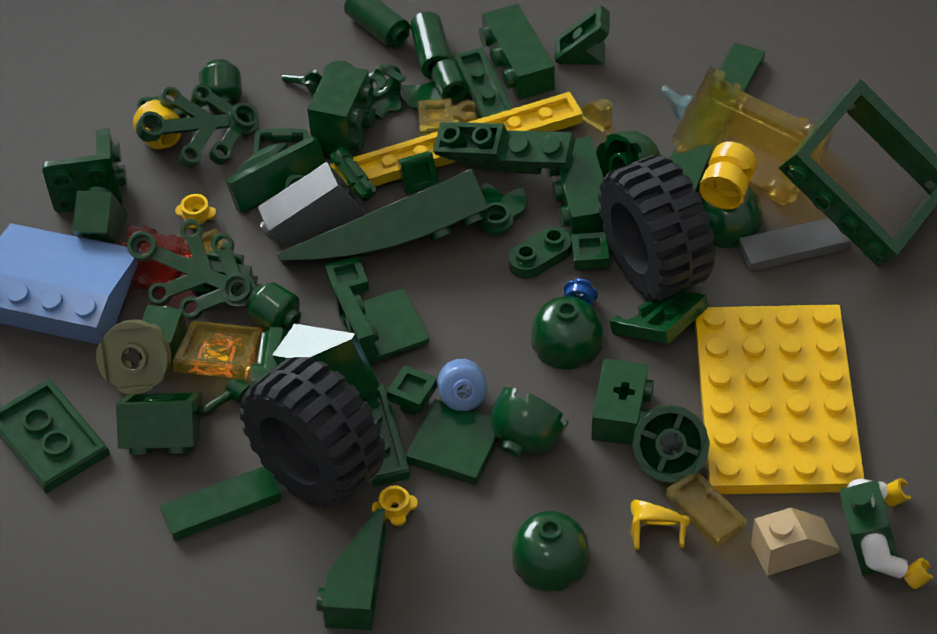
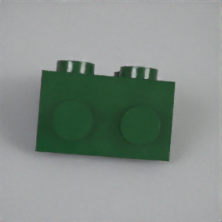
[42,128,128,213]

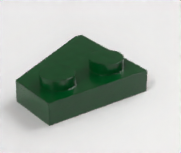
[609,291,709,344]

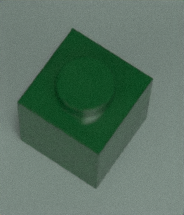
[139,305,187,365]

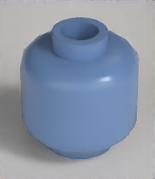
[438,359,487,411]

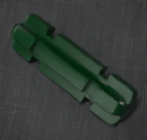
[330,147,376,202]

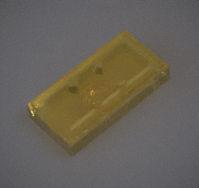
[666,471,747,547]

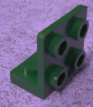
[334,283,429,364]

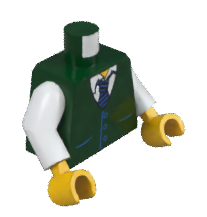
[839,478,934,589]

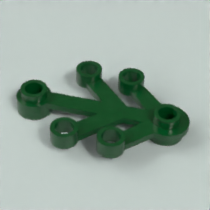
[136,84,259,168]
[127,219,256,320]

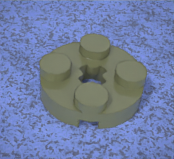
[96,320,172,395]

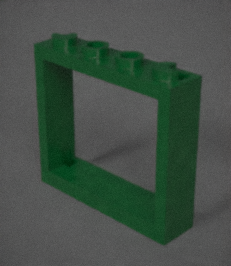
[778,79,937,267]

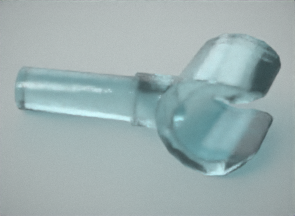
[661,86,695,121]

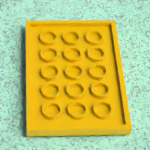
[695,305,864,495]

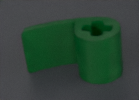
[400,59,469,110]

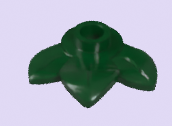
[477,182,527,235]

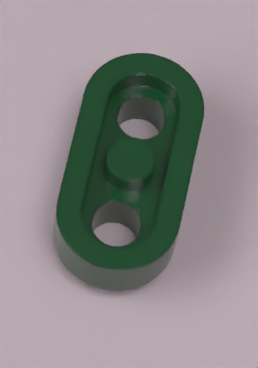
[508,227,572,279]

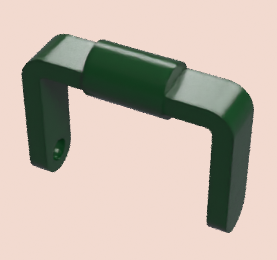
[253,128,309,155]

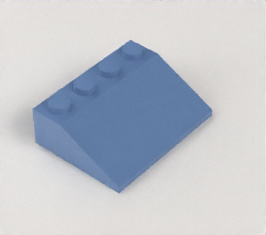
[0,223,142,344]

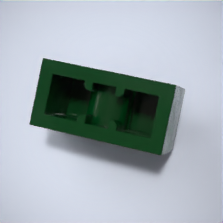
[591,358,654,445]

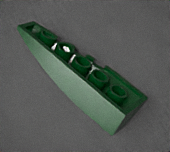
[277,169,488,262]

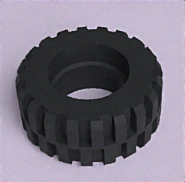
[598,155,716,300]
[240,357,385,507]

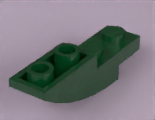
[433,122,576,175]

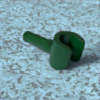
[282,70,323,96]
[201,377,250,415]

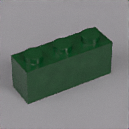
[479,3,555,100]
[547,136,604,236]

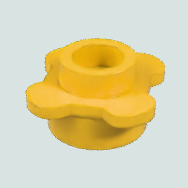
[175,194,216,229]
[372,486,418,526]

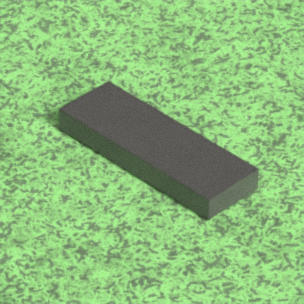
[738,218,851,272]

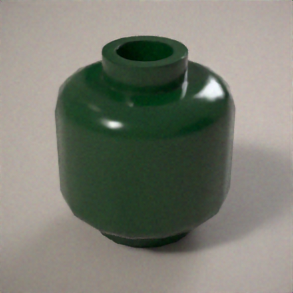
[198,59,243,107]
[246,282,302,331]

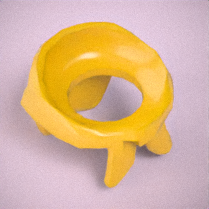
[631,500,691,550]

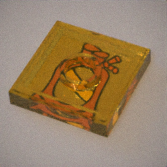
[173,321,262,379]

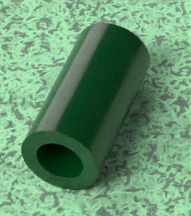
[344,0,410,48]
[410,11,452,79]

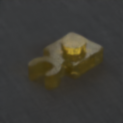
[418,99,476,134]

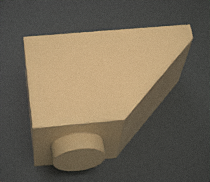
[751,507,840,576]

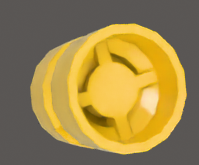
[699,142,757,209]

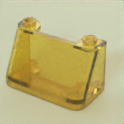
[672,66,834,205]

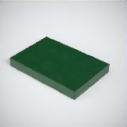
[0,378,110,494]

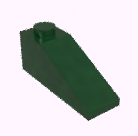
[316,508,387,631]

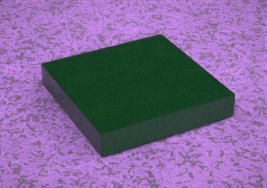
[406,399,499,485]

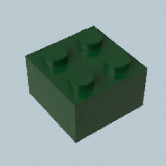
[307,63,376,160]

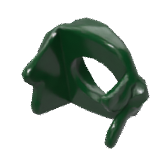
[369,64,406,119]

